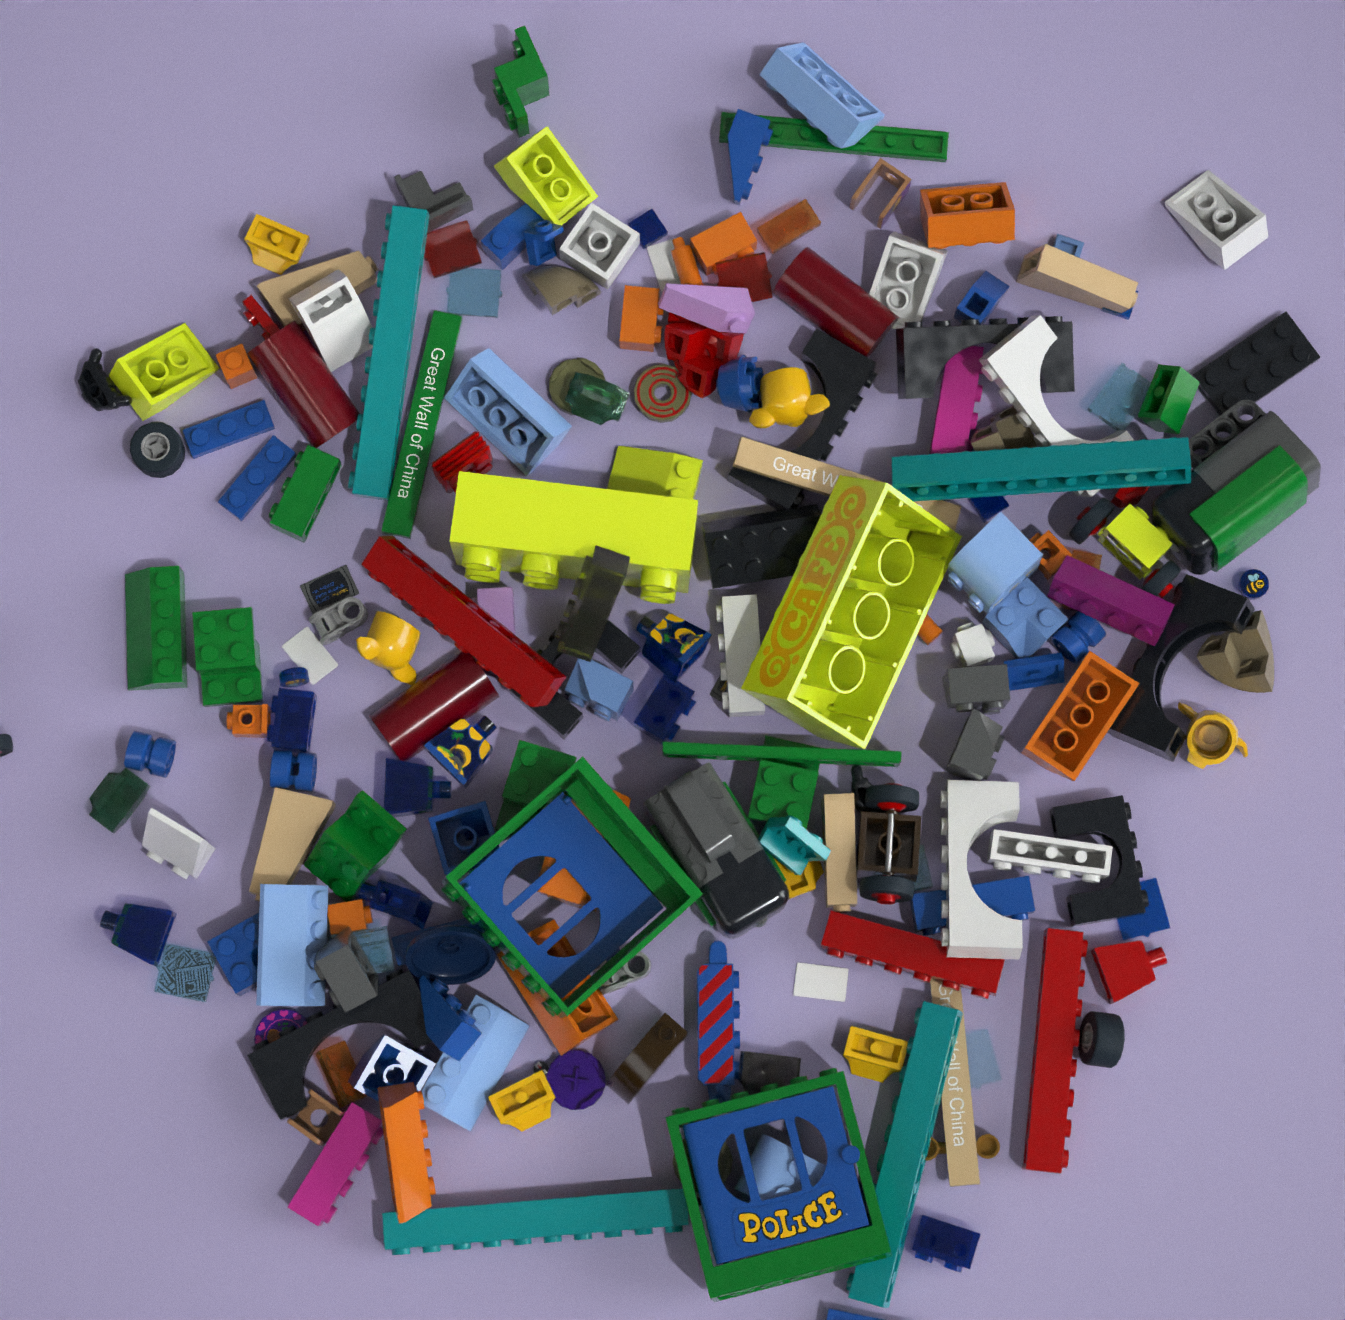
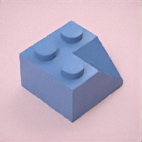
[982,577,1068,659]
[565,654,634,722]

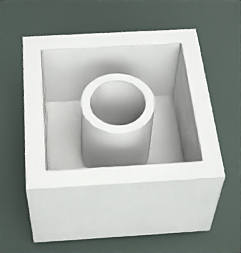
[559,202,640,290]

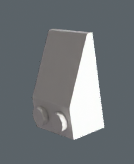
[1165,170,1268,270]
[869,232,948,329]
[142,808,216,880]

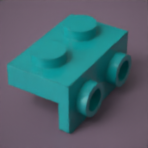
[758,815,831,875]

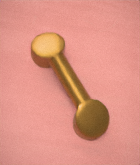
[925,1134,1000,1161]

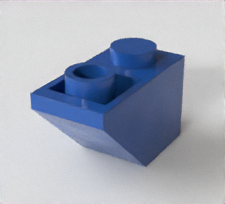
[953,271,1010,325]

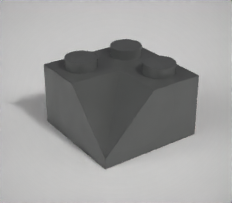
[942,664,1010,715]
[945,709,1005,781]
[314,927,379,1013]

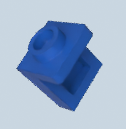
[524,220,564,266]

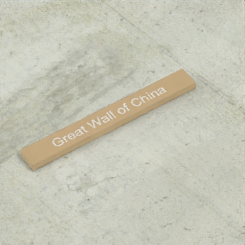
[732,437,961,531]
[930,979,980,1187]

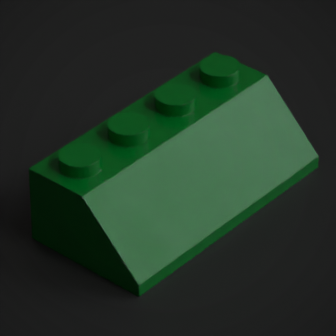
[125,566,187,691]

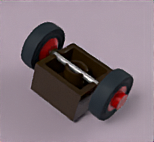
[857,783,921,905]

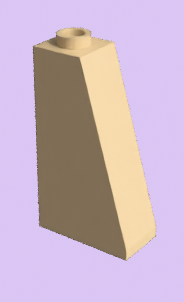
[1016,244,1138,314]
[257,251,378,332]
[249,787,336,902]
[821,793,857,913]

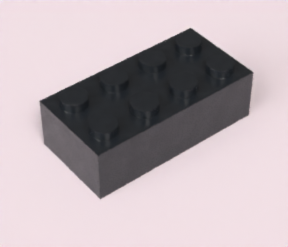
[702,504,821,589]

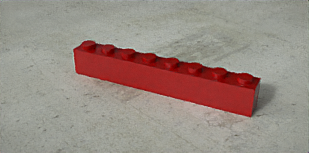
[361,535,566,707]
[1022,928,1088,1174]

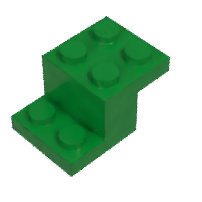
[492,25,550,138]
[192,607,263,707]
[748,735,821,830]
[495,740,577,836]
[304,790,407,902]

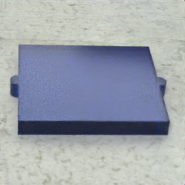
[1117,878,1171,940]

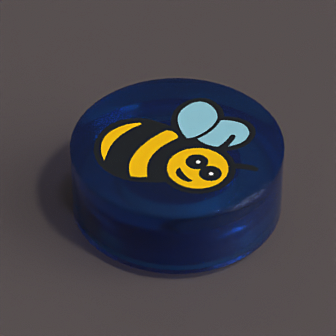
[1238,569,1269,600]
[279,667,310,688]

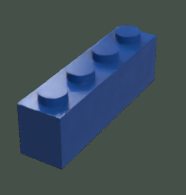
[910,876,1035,936]

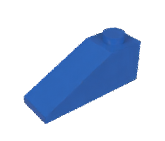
[481,203,544,270]

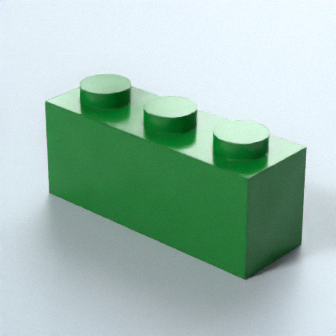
[268,445,342,543]

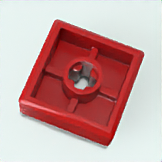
[431,431,493,494]

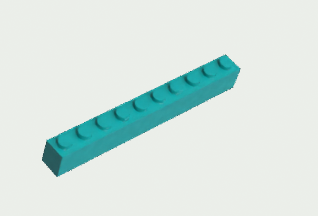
[348,205,430,501]
[891,437,1191,502]
[846,1001,963,1308]
[382,1188,689,1255]

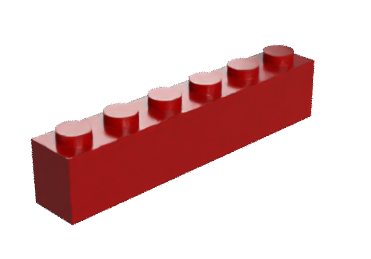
[821,910,1005,999]

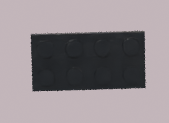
[1193,311,1320,416]

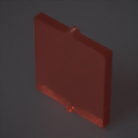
[424,220,482,279]
[715,252,773,302]

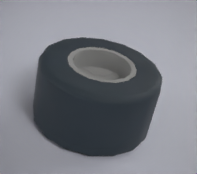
[130,422,185,478]
[1078,1011,1125,1068]

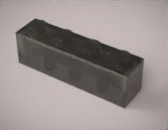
[555,545,630,662]

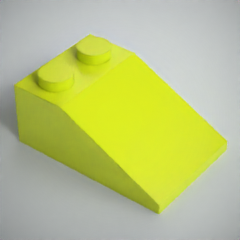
[494,126,598,225]
[109,323,219,421]
[607,446,703,499]

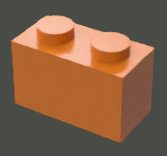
[690,212,757,276]
[619,285,664,352]

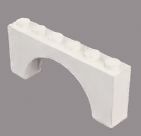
[979,315,1134,497]
[940,780,1023,960]

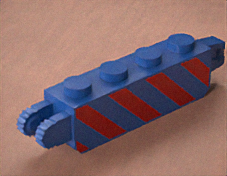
[697,940,740,1103]

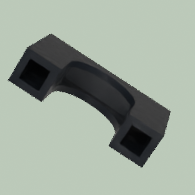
[510,602,641,740]
[1049,795,1149,927]

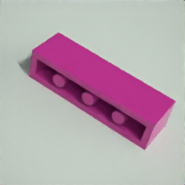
[929,345,984,454]
[288,1102,384,1226]

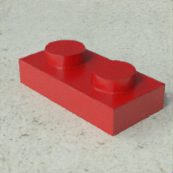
[242,295,280,340]

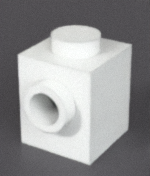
[950,622,995,667]

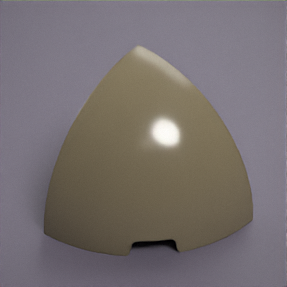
[522,266,601,316]
[971,406,1038,451]
[1197,610,1274,693]

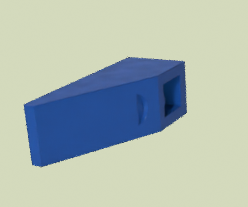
[728,109,773,206]
[419,975,482,1061]

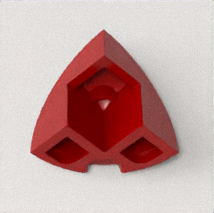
[664,322,744,399]

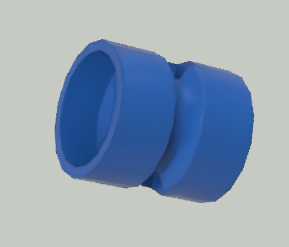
[1050,611,1106,665]
[124,731,176,778]
[270,750,317,792]

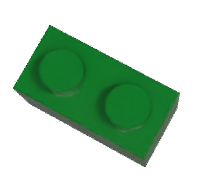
[1138,364,1200,434]

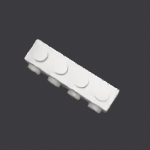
[987,829,1113,883]

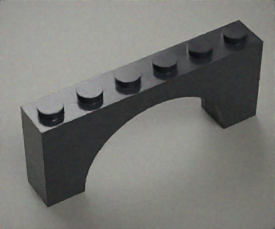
[896,316,1075,399]
[728,328,878,510]
[1108,574,1255,762]
[247,969,432,1121]

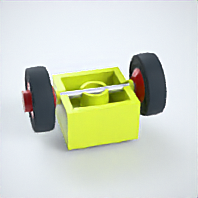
[1069,497,1181,598]

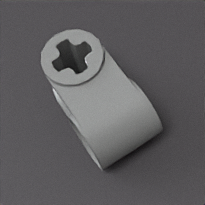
[309,597,368,645]
[593,951,651,995]

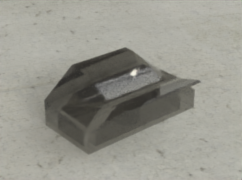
[739,1051,801,1095]

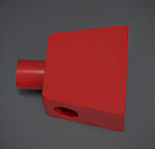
[1091,940,1167,1004]

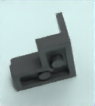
[394,171,474,233]

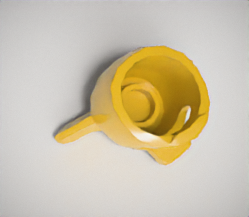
[749,367,830,428]
[356,611,421,685]
[1178,702,1248,769]

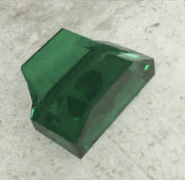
[565,372,630,425]
[89,767,151,833]

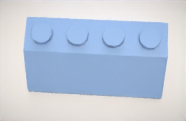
[760,42,885,149]
[444,348,572,476]
[256,884,328,1006]
[422,995,530,1131]

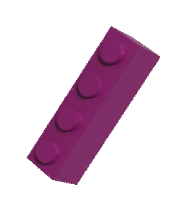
[1047,555,1175,646]

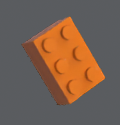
[920,182,1015,249]

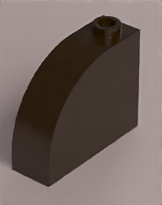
[606,1013,688,1105]

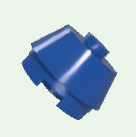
[716,355,764,413]

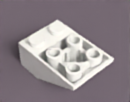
[288,269,373,372]

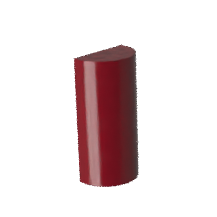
[773,247,900,358]
[247,320,360,448]
[369,651,499,764]

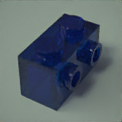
[633,673,697,745]
[267,688,317,753]
[909,1215,980,1273]

